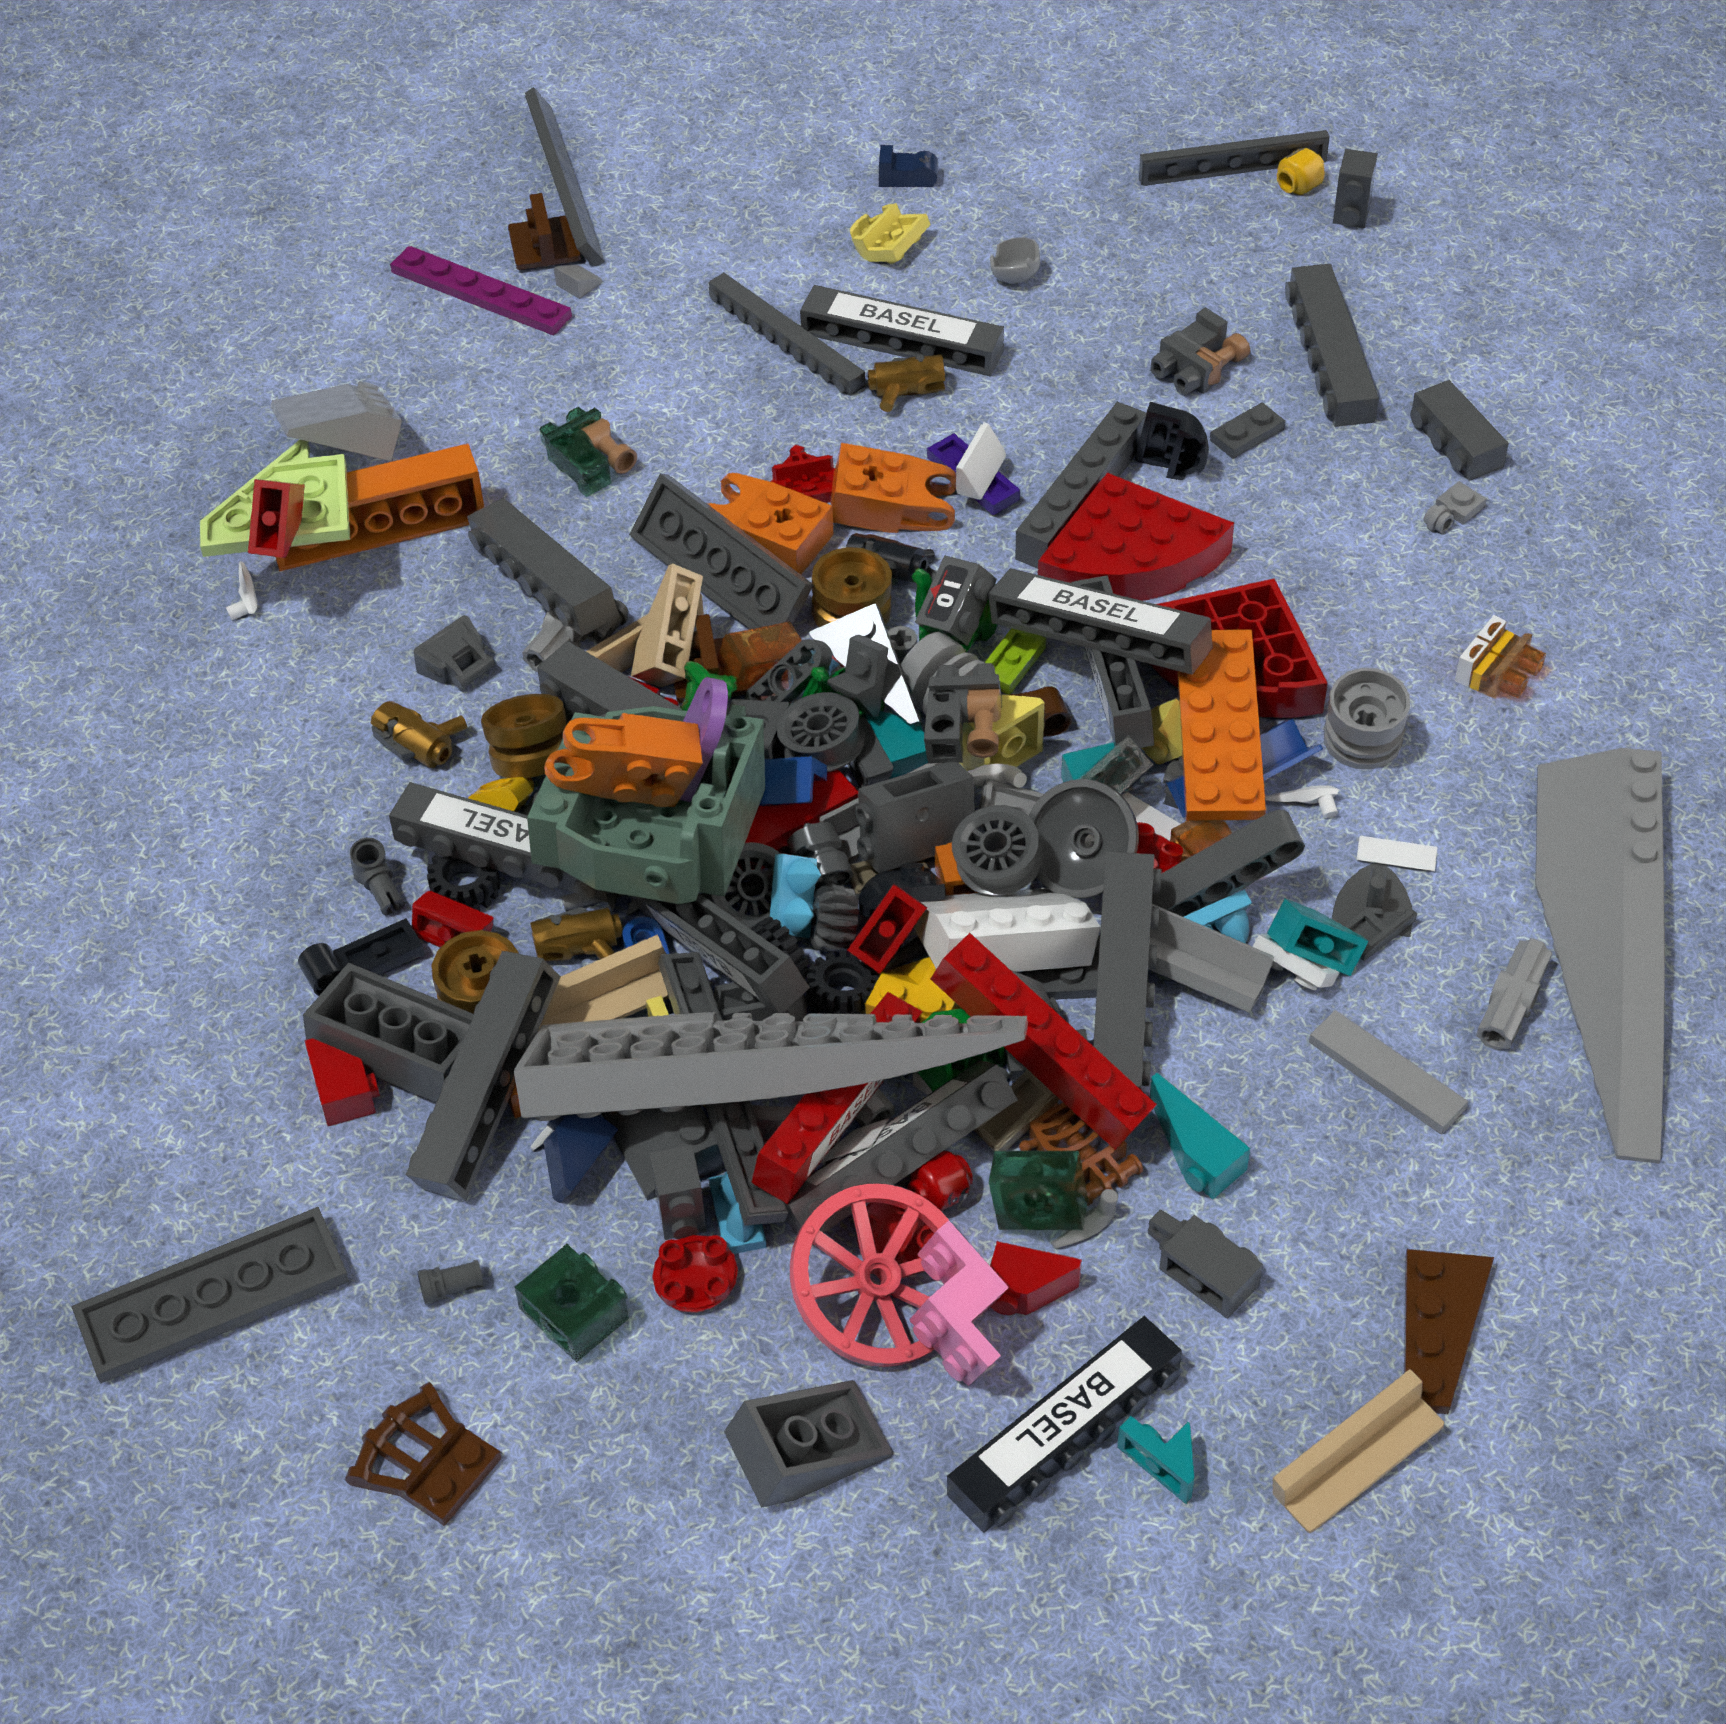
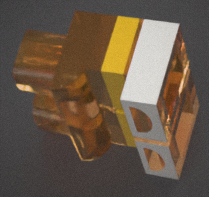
[1455,615,1546,699]

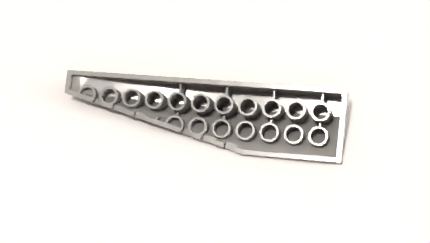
[1535,748,1665,1164]
[514,1012,1028,1121]

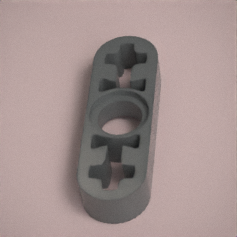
[744,639,832,703]

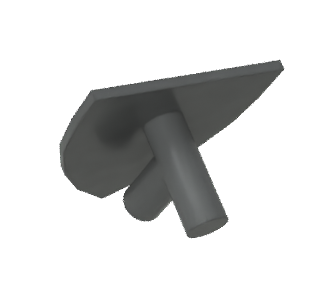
[1332,863,1412,937]

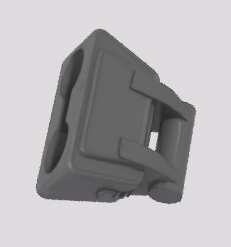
[414,615,495,689]

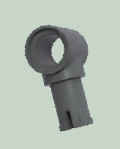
[350,837,405,916]

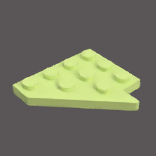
[200,440,350,557]

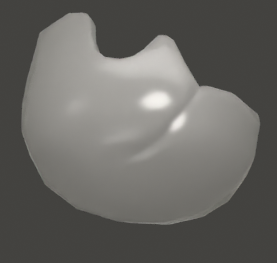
[990,237,1040,284]

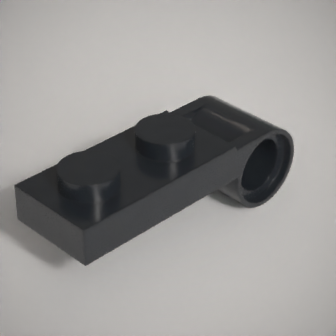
[298,918,425,996]

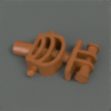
[1019,1102,1143,1206]

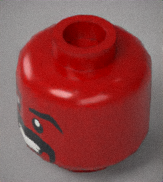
[907,1150,973,1212]

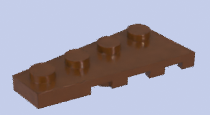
[1404,1249,1494,1414]

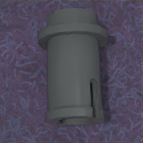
[587,599,629,644]

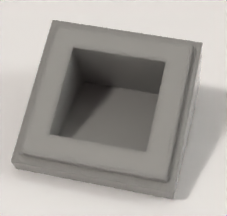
[554,265,602,299]

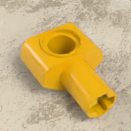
[468,777,534,812]

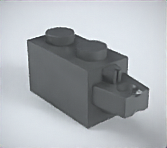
[1148,1209,1263,1319]

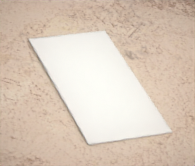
[1356,836,1437,871]

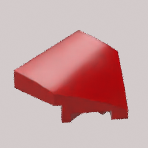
[770,444,835,503]

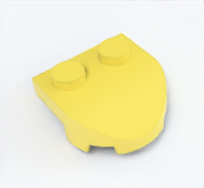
[850,203,931,264]

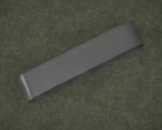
[1152,810,1305,917]

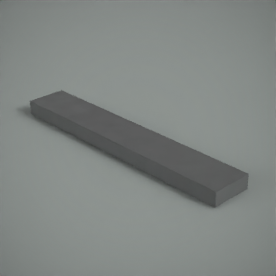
[1139,130,1330,186]

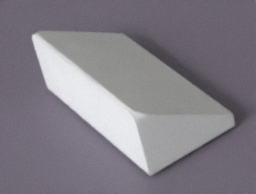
[956,422,1006,499]

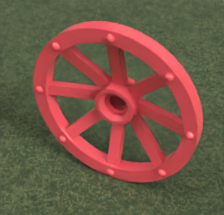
[790,1184,949,1367]

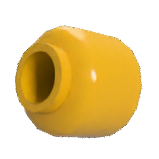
[1277,148,1325,195]

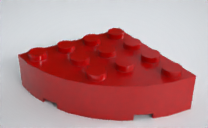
[1037,473,1234,601]
[1150,578,1328,718]

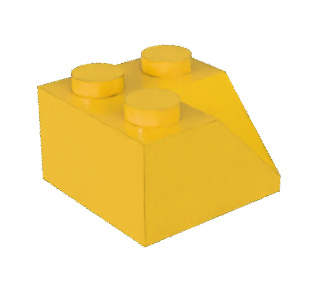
[865,957,961,1023]

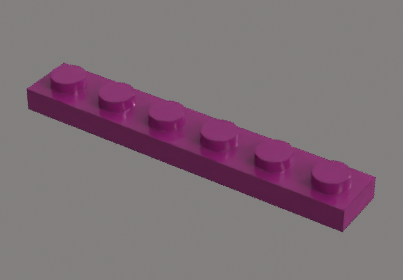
[390,246,572,336]

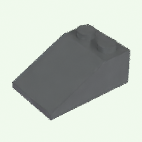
[724,1380,893,1508]

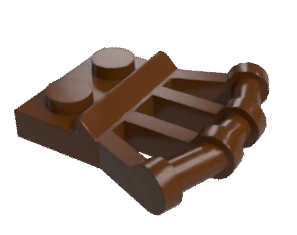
[345,1382,502,1526]

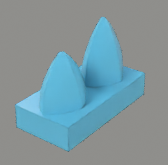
[770,854,821,938]
[1184,889,1252,944]
[708,1171,767,1254]

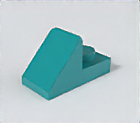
[1117,1416,1195,1504]

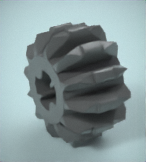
[810,885,859,953]

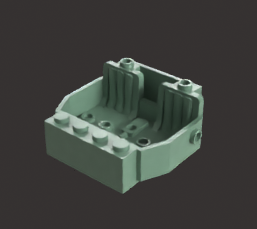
[527,704,765,904]

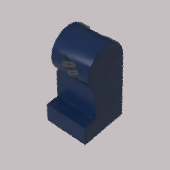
[879,145,939,187]

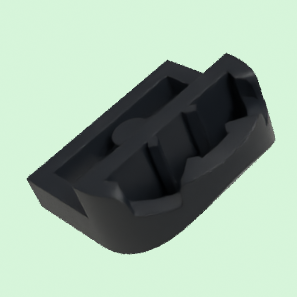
[1135,402,1209,480]
[859,863,945,917]

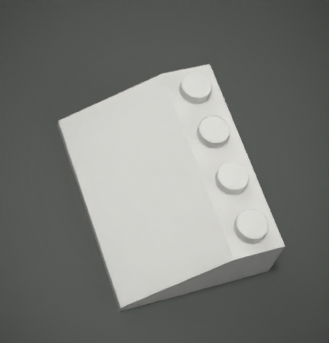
[914,888,1100,972]

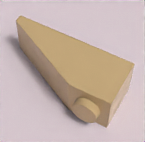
[631,564,703,687]

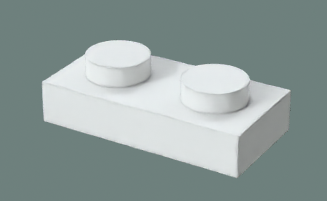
[1253,934,1340,990]

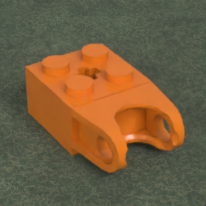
[830,443,956,533]
[707,472,834,575]
[544,713,703,807]

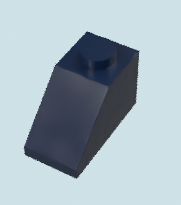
[543,1114,618,1203]

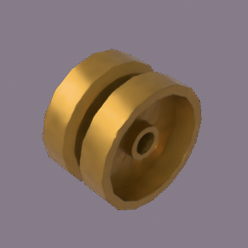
[812,547,892,627]
[481,694,567,778]
[432,930,519,1014]

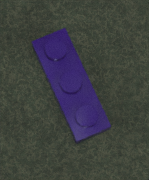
[927,433,1020,515]

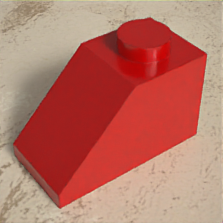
[248,479,305,558]
[847,884,927,974]
[304,1038,380,1126]
[990,1241,1082,1316]

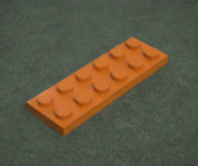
[1177,630,1266,821]

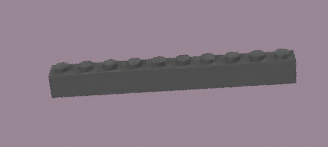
[709,272,866,396]

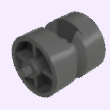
[787,822,853,895]

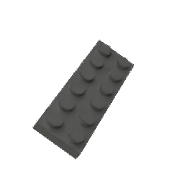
[629,473,814,647]
[71,1207,349,1384]

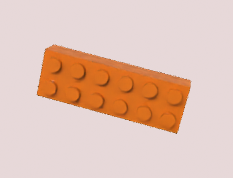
[275,443,484,572]

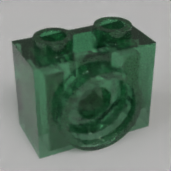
[988,1151,1088,1230]
[514,1244,629,1363]

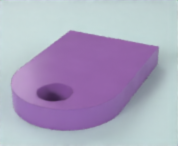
[680,677,728,802]

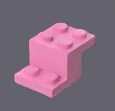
[909,1221,1009,1386]

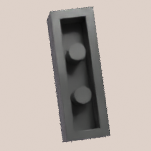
[1410,380,1509,481]

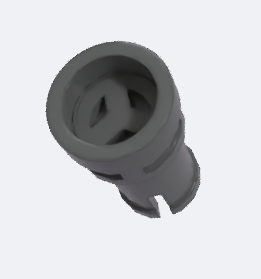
[417,1259,484,1305]

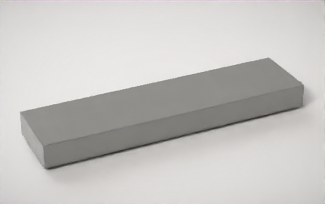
[1309,1010,1468,1135]

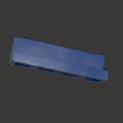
[1167,718,1323,818]
[759,756,827,806]

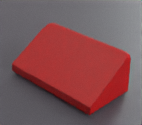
[411,891,494,947]

